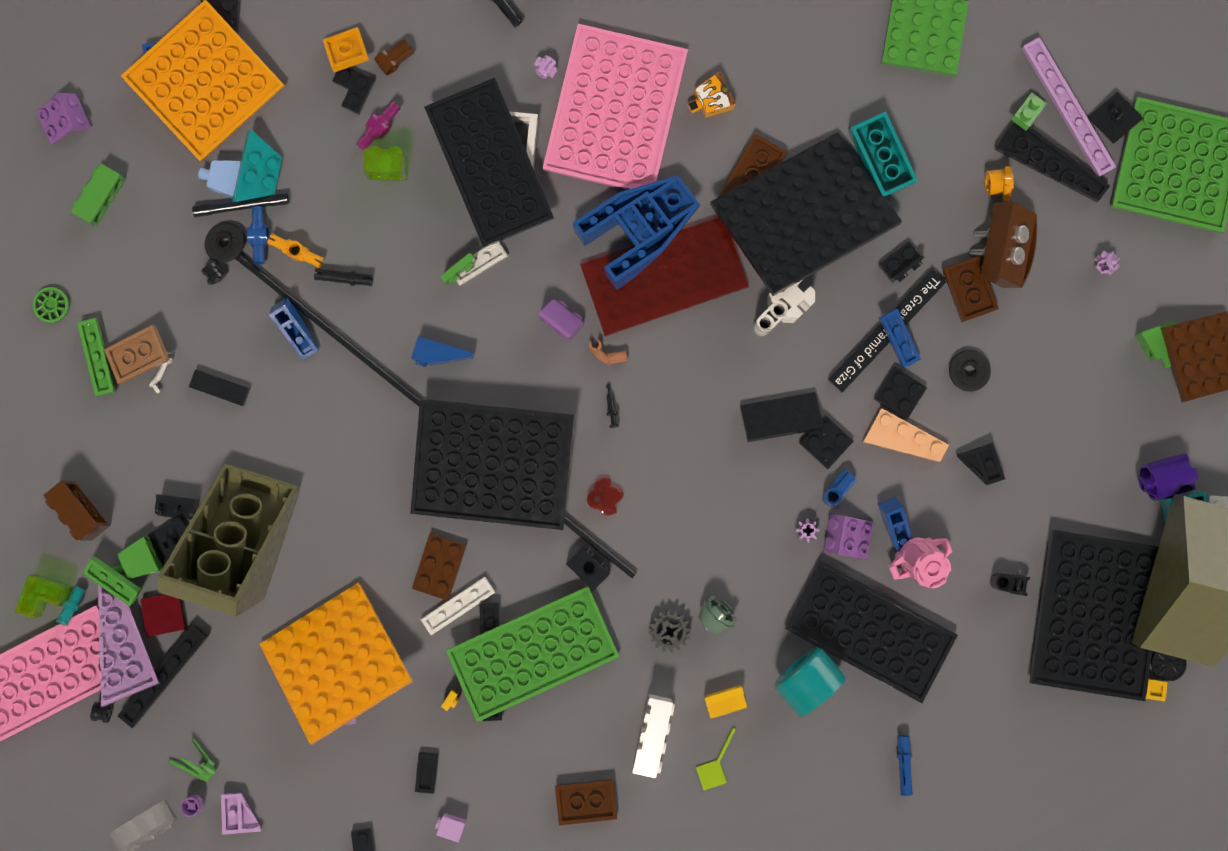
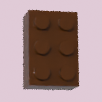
[43,480,110,541]

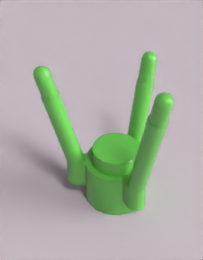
[169,738,217,783]

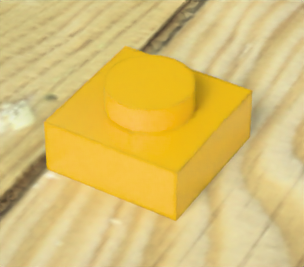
[1146,679,1168,702]
[441,688,460,711]

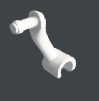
[149,353,173,394]

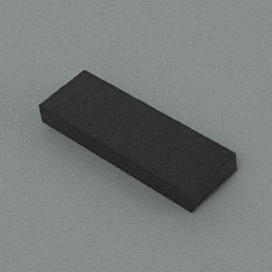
[189,369,250,407]

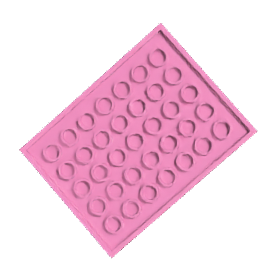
[542,24,688,190]

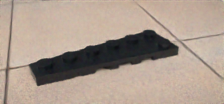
[995,123,1110,202]

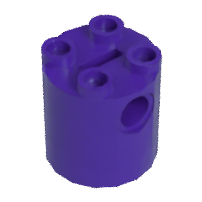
[1138,453,1198,501]

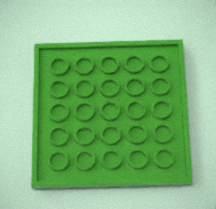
[1110,97,1228,234]

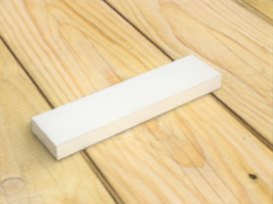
[420,577,496,635]

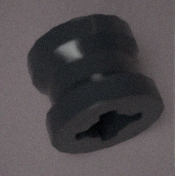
[201,262,226,285]
[90,702,113,723]

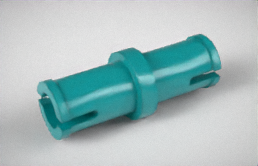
[56,586,86,626]

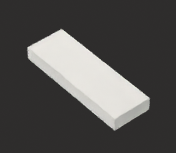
[457,242,508,286]

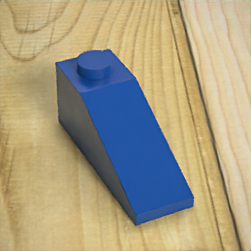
[269,298,319,360]
[411,336,475,367]
[878,497,913,553]

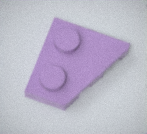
[221,792,261,835]

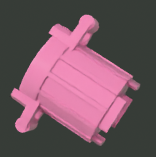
[888,537,952,588]

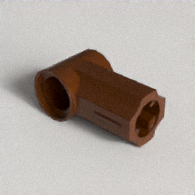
[374,39,414,75]

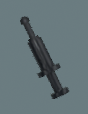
[606,384,619,428]

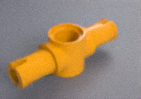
[267,233,324,268]

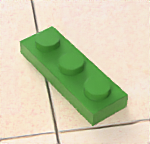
[83,556,142,606]

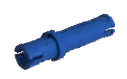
[897,735,913,796]

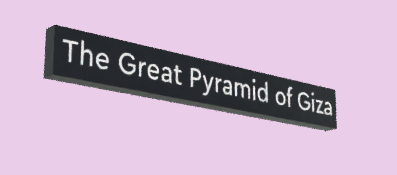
[828,269,946,393]

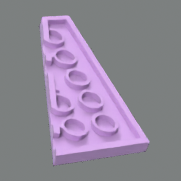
[98,585,159,707]

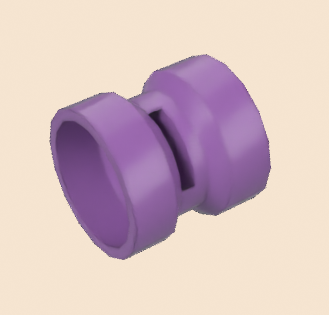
[180,794,205,817]

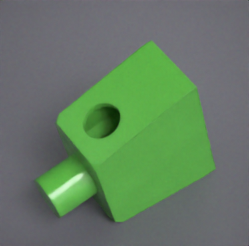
[1135,320,1177,369]
[112,537,163,579]

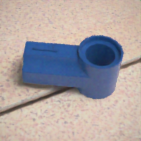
[822,470,857,506]

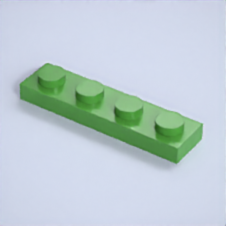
[77,318,116,397]

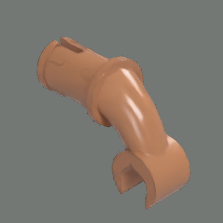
[589,340,627,366]

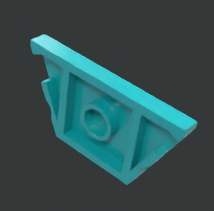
[232,130,282,202]

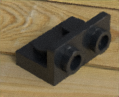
[878,241,925,283]

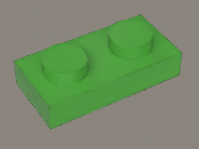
[1011,93,1047,131]
[440,253,476,285]

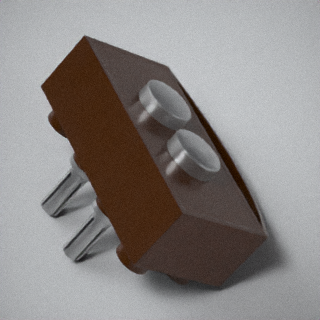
[970,202,1037,288]

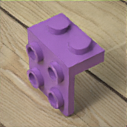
[37,93,91,144]
[824,514,873,559]

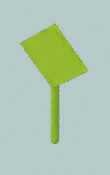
[696,728,736,791]

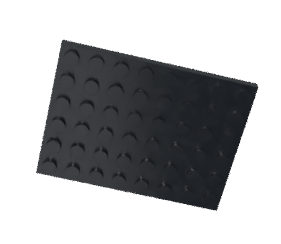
[710,132,902,296]
[410,399,575,530]
[1029,529,1159,702]

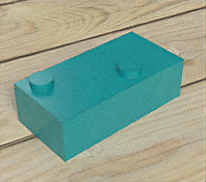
[848,111,918,198]

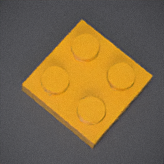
[323,27,369,73]

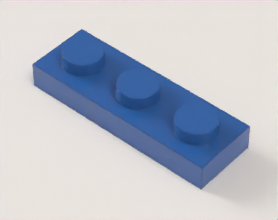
[878,308,921,368]

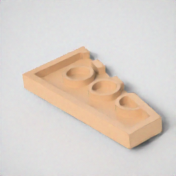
[863,408,949,462]

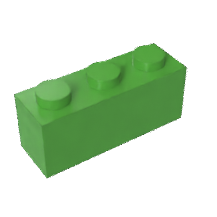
[71,163,126,227]

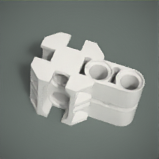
[753,280,815,336]

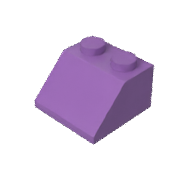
[538,299,584,343]

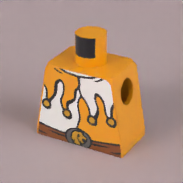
[687,72,736,117]

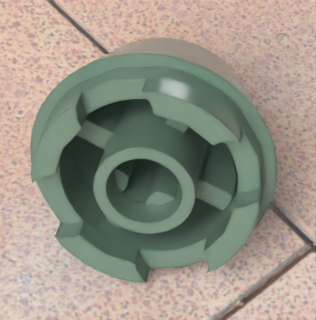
[699,595,738,635]

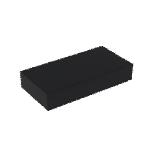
[415,752,439,794]

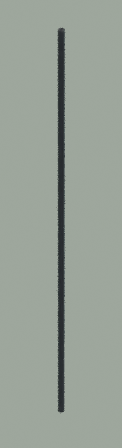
[235,254,637,579]

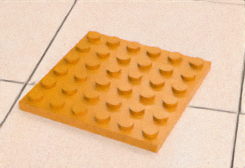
[121,0,285,162]
[259,583,413,745]

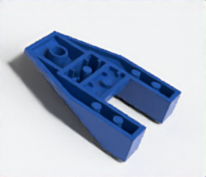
[572,176,700,290]

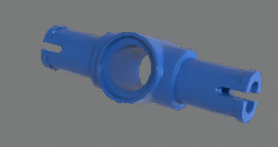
[247,206,270,265]

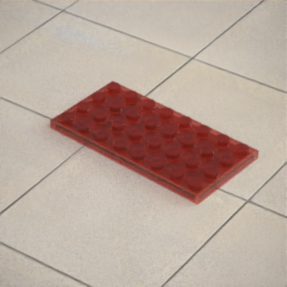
[580,217,749,337]

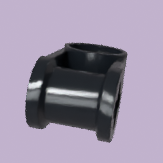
[990,573,1030,596]

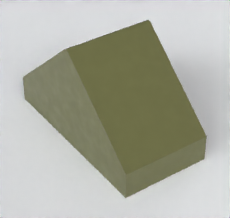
[158,463,298,617]
[1132,494,1228,667]

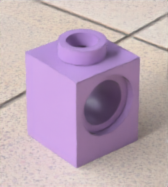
[435,813,467,843]

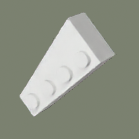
[632,694,675,778]

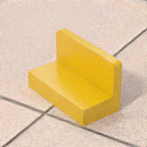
[704,685,747,718]

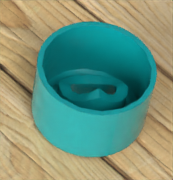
[775,648,846,717]

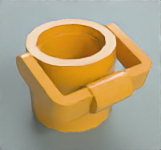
[984,166,1014,202]

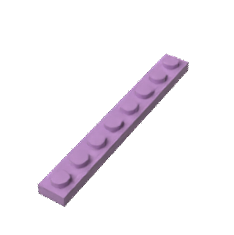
[1021,37,1116,177]

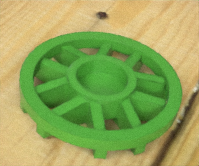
[32,287,70,323]

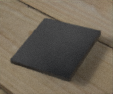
[1088,92,1144,144]
[148,517,186,566]

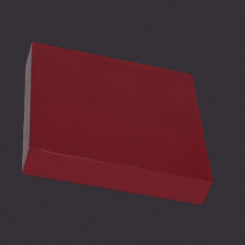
[140,594,186,637]

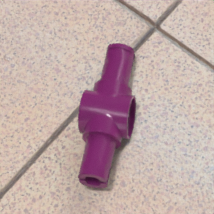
[356,101,401,152]

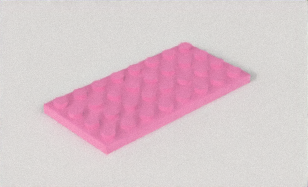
[0,605,101,742]

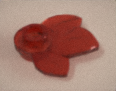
[587,477,624,516]

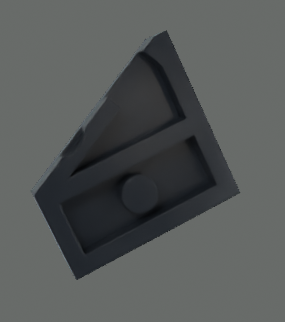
[957,443,1005,485]

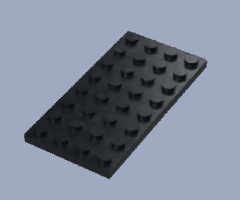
[424,77,554,248]
[784,561,958,703]

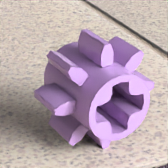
[534,55,557,79]
[1095,250,1120,275]
[795,519,820,543]

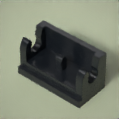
[155,494,200,520]

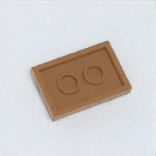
[104,325,170,385]

